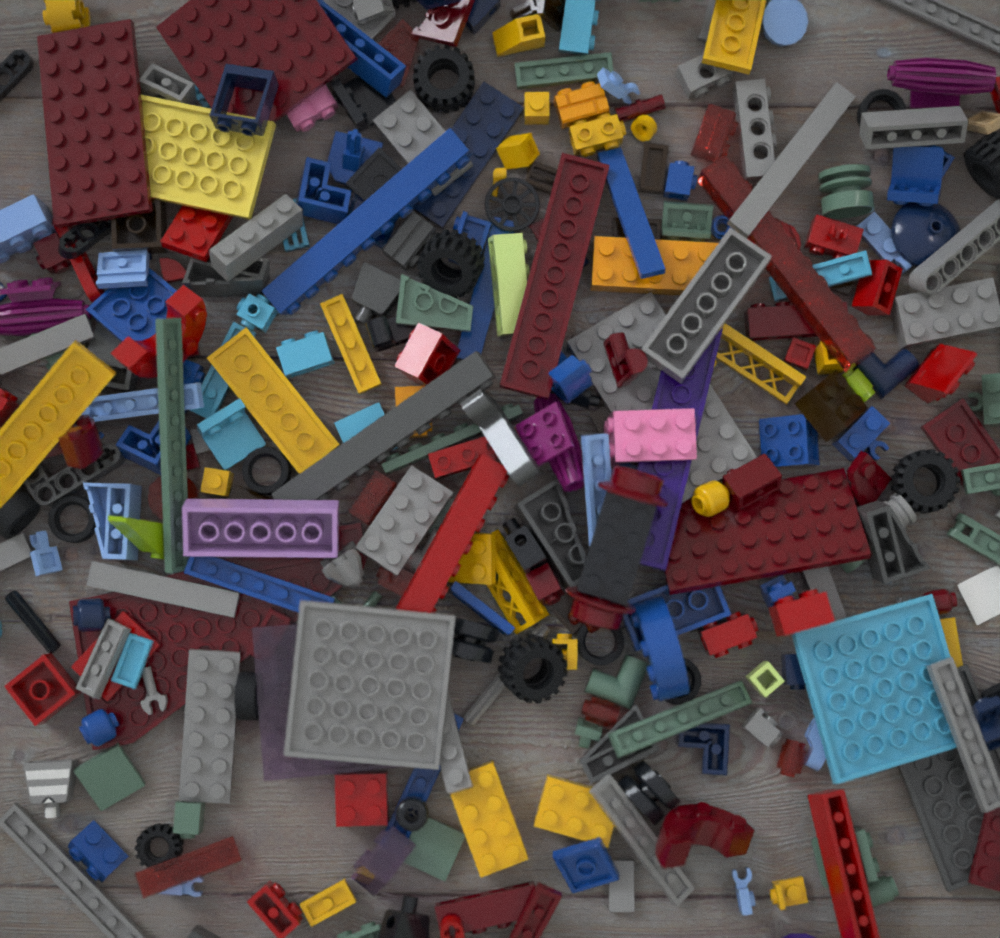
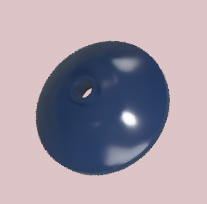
[891,202,961,267]

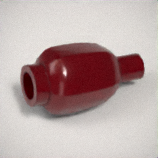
[922,589,958,615]

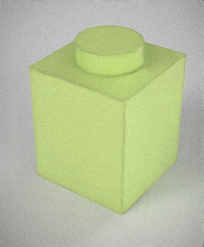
[745,661,785,698]

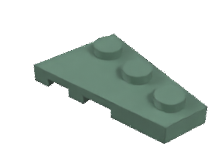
[396,274,473,332]

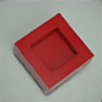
[783,337,816,370]

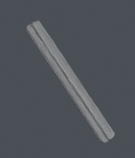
[464,622,550,725]

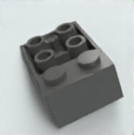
[87,322,139,392]

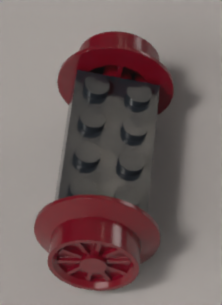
[566,465,668,629]

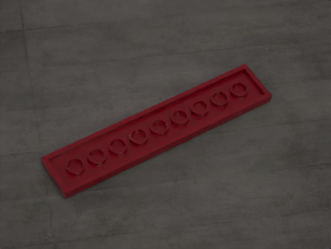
[499,153,610,400]

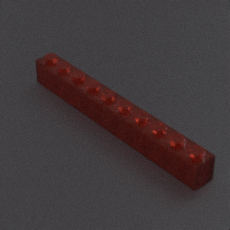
[698,156,876,372]

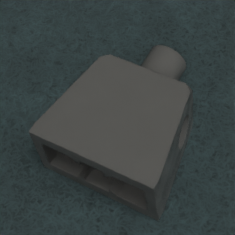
[351,262,401,325]

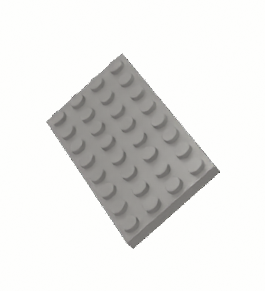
[567,292,757,503]

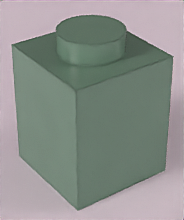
[173,801,205,839]

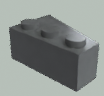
[182,257,271,297]
[857,500,931,584]
[580,704,660,785]

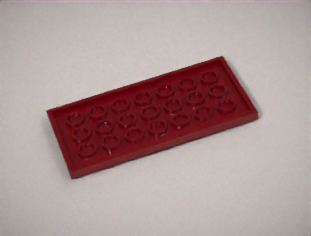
[37,19,153,228]
[664,468,871,595]

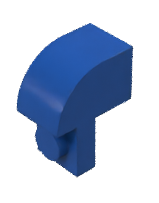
[760,575,796,607]

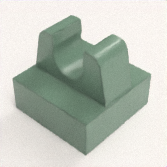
[575,717,603,749]

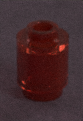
[581,696,620,727]
[776,739,807,778]

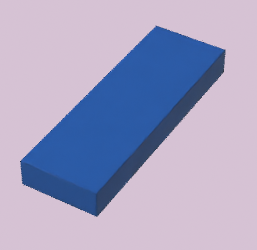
[449,581,515,637]

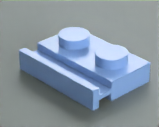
[96,250,150,289]

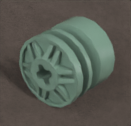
[818,164,875,219]

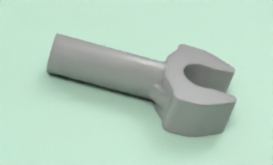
[141,666,168,715]

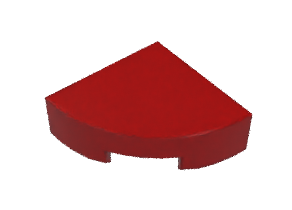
[159,258,186,283]

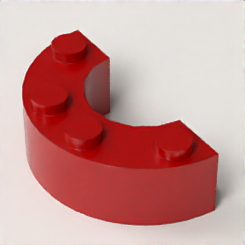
[110,285,207,378]

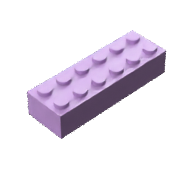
[182,499,339,558]

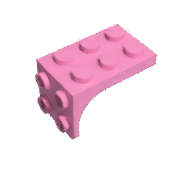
[603,408,697,466]

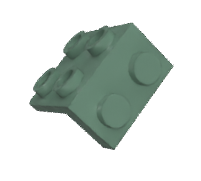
[811,826,880,888]

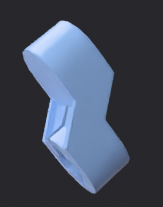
[804,717,826,771]

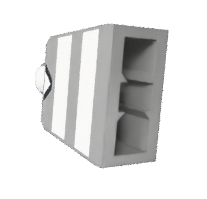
[23,759,78,818]

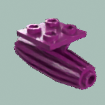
[887,57,996,109]
[0,277,91,336]
[516,393,585,492]

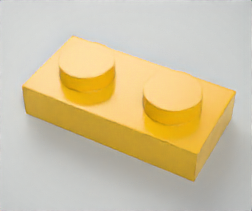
[299,878,357,927]

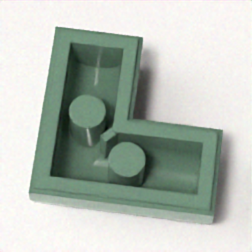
[584,654,649,710]

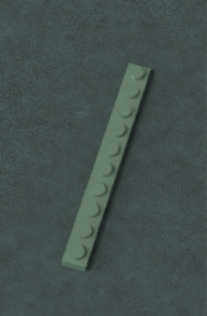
[155,318,190,573]

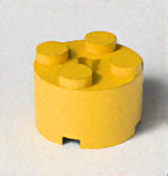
[42,0,90,33]

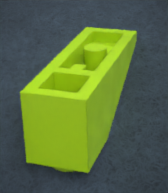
[108,515,164,559]

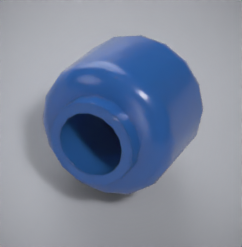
[79,709,119,747]

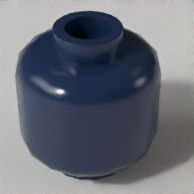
[73,598,110,632]

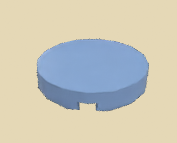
[761,0,808,46]

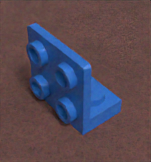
[759,414,820,467]

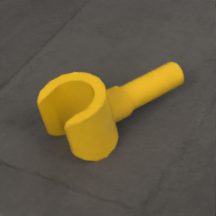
[490,168,507,202]

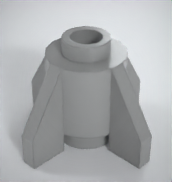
[320,541,365,588]

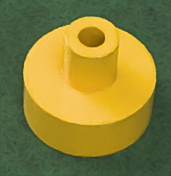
[631,115,657,141]

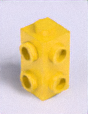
[569,113,626,157]

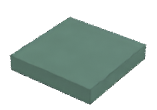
[74,742,146,811]
[399,817,466,881]

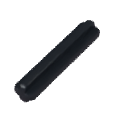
[5,591,61,653]

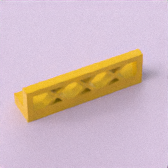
[716,323,806,404]
[486,529,549,635]

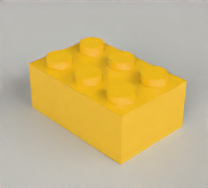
[533,774,614,847]

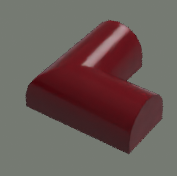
[603,332,648,388]

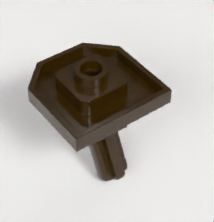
[510,0,566,31]

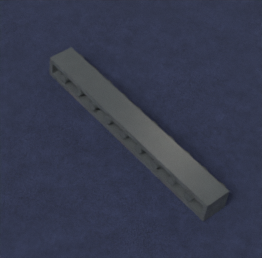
[271,351,496,500]

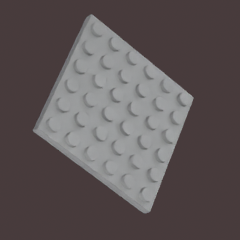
[284,600,455,770]

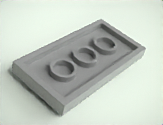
[373,90,473,196]
[355,465,453,577]

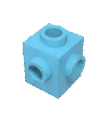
[236,293,278,333]

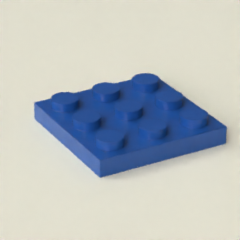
[86,268,177,342]

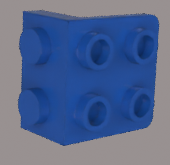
[887,146,945,206]

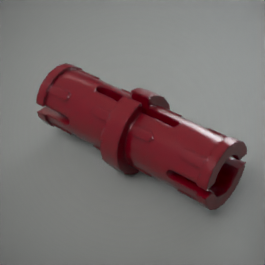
[614,94,666,122]

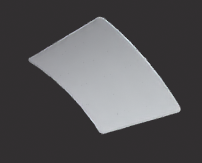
[957,565,1000,625]

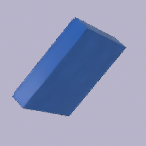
[553,837,620,894]

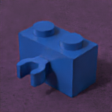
[832,406,890,461]

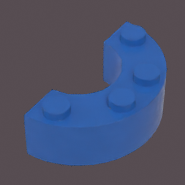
[548,351,592,404]
[630,596,689,702]

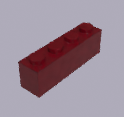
[744,298,849,341]
[434,881,535,938]

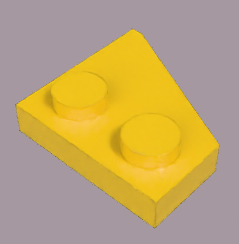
[448,533,496,585]

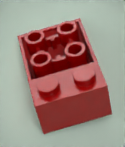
[904,344,977,404]

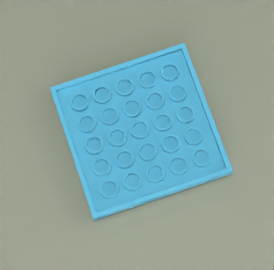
[791,594,957,784]

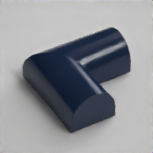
[849,346,920,399]
[677,723,730,776]

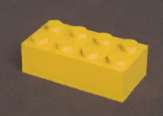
[450,760,529,878]

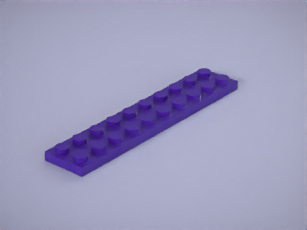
[637,328,723,571]

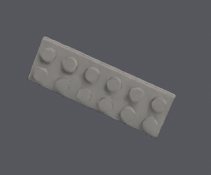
[179,649,241,804]

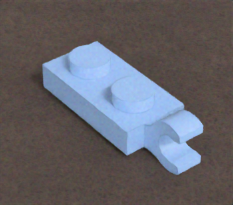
[856,211,913,274]

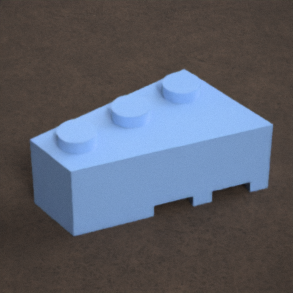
[83,483,142,560]

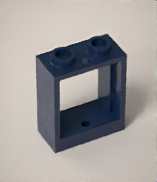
[209,64,279,136]

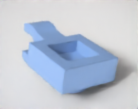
[597,67,640,104]
[29,530,63,576]
[731,867,755,916]
[156,876,204,897]

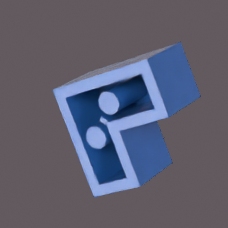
[296,157,351,224]
[116,421,192,475]

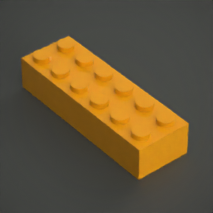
[590,236,719,296]

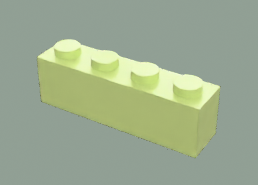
[488,233,530,337]

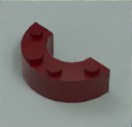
[43,414,104,469]
[655,802,755,869]

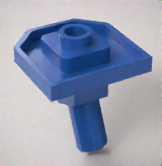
[327,129,383,185]

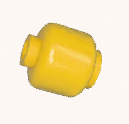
[691,480,730,517]

